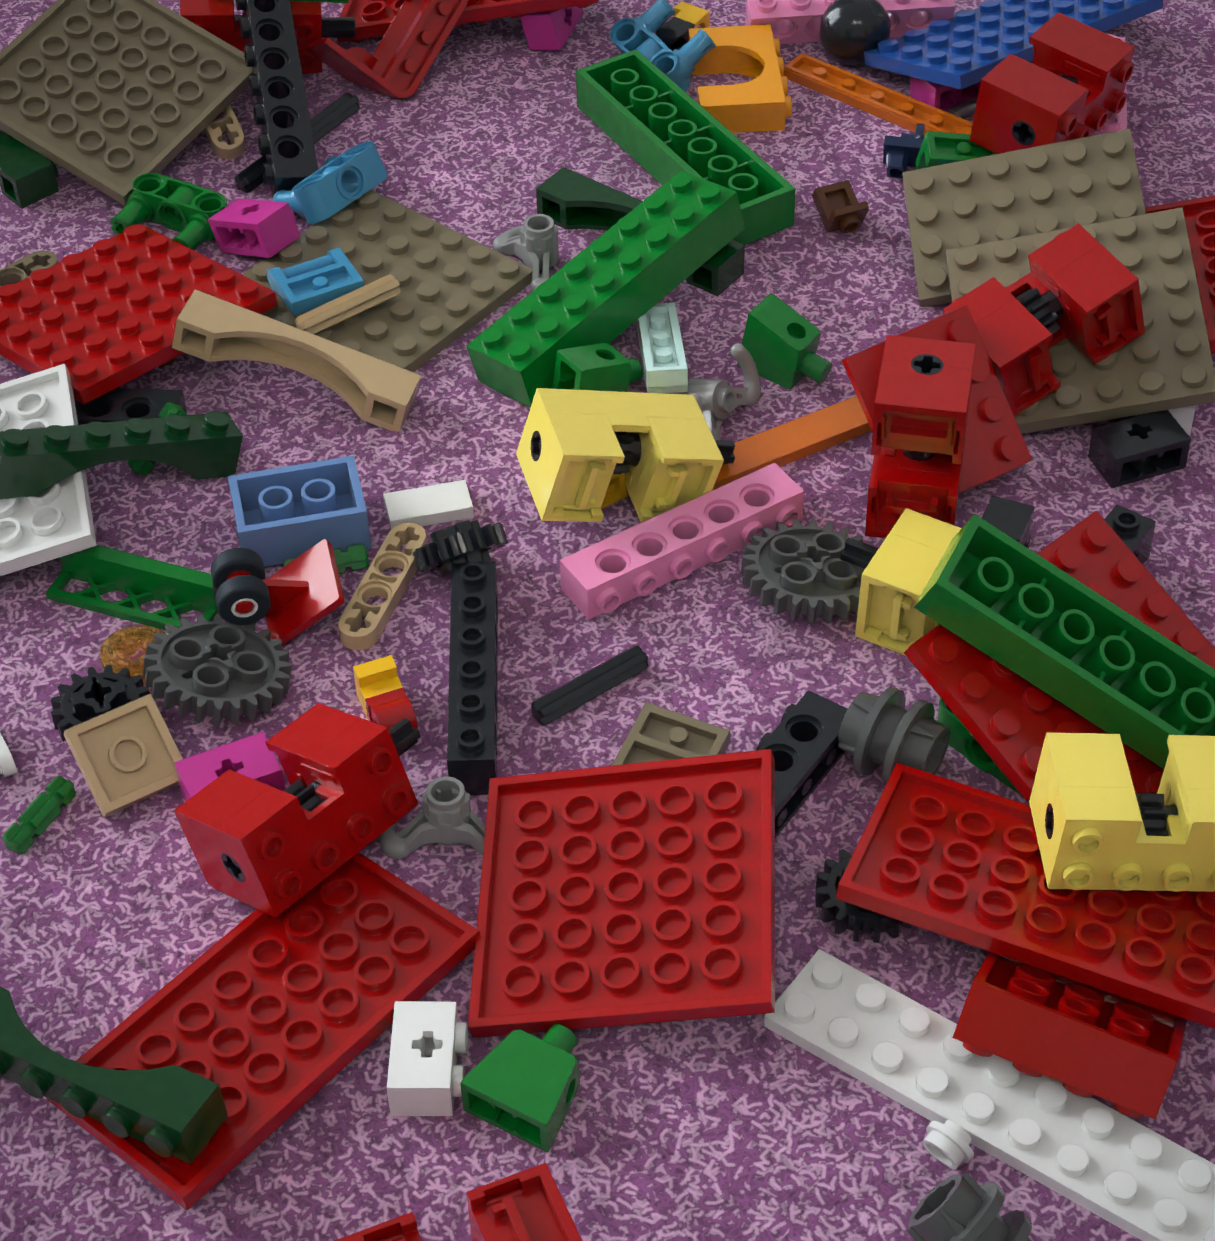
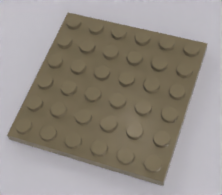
[0,0,253,206]
[242,190,533,372]
[946,207,1215,434]

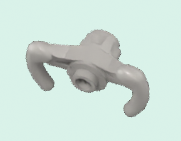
[493,214,559,291]
[676,343,761,440]
[378,776,486,859]

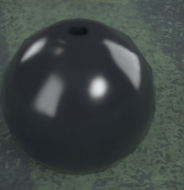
[819,0,891,66]

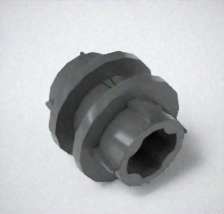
[838,687,950,785]
[906,1173,1032,1241]

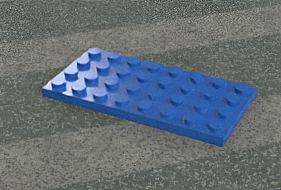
[864,0,1163,89]

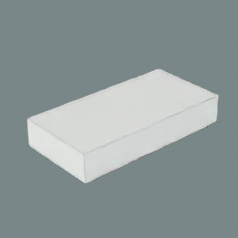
[383,480,474,529]

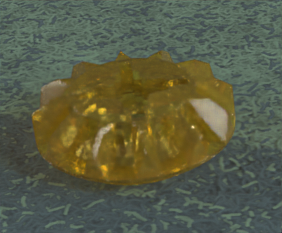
[100,625,165,681]

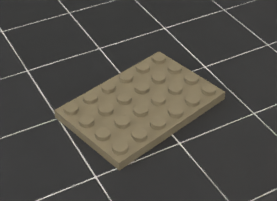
[902,129,1146,307]

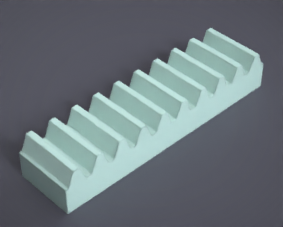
[637,302,688,393]

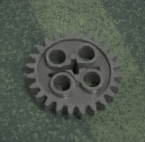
[741,519,873,624]
[143,614,292,726]

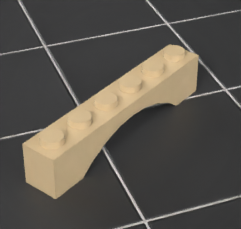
[172,289,422,432]

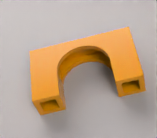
[688,24,792,133]

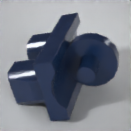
[883,124,925,178]

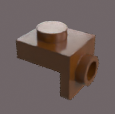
[812,180,869,233]

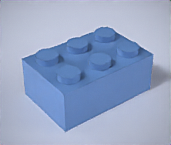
[228,455,371,567]

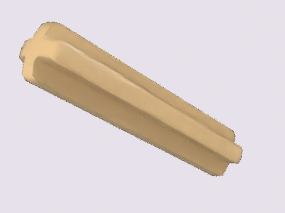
[295,274,401,335]

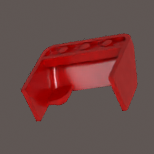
[305,0,469,99]

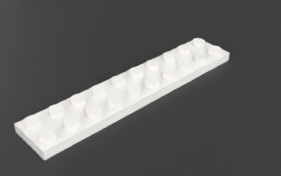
[764,949,1215,1241]

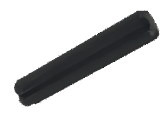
[531,646,648,725]

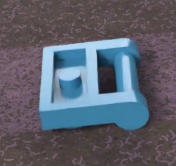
[266,247,364,316]

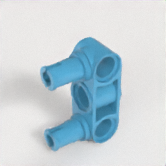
[610,0,715,92]
[273,141,389,224]

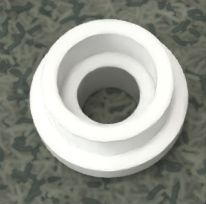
[922,1120,974,1170]

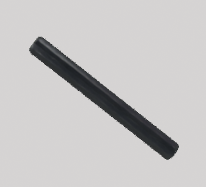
[235,93,360,193]

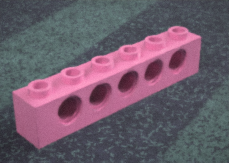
[745,0,956,44]
[560,463,804,620]

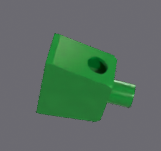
[737,293,832,389]
[552,343,643,392]
[460,1024,580,1153]

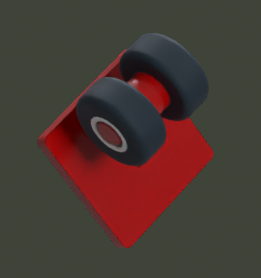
[211,539,345,646]

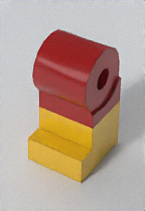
[353,655,418,730]

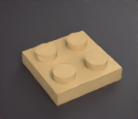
[64,693,183,818]

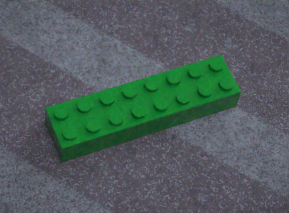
[576,49,796,245]
[466,170,745,408]
[914,514,1215,769]

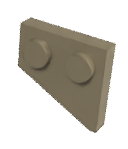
[611,702,731,766]

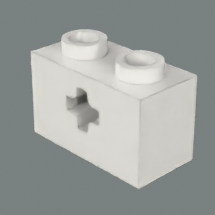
[387,1001,468,1116]

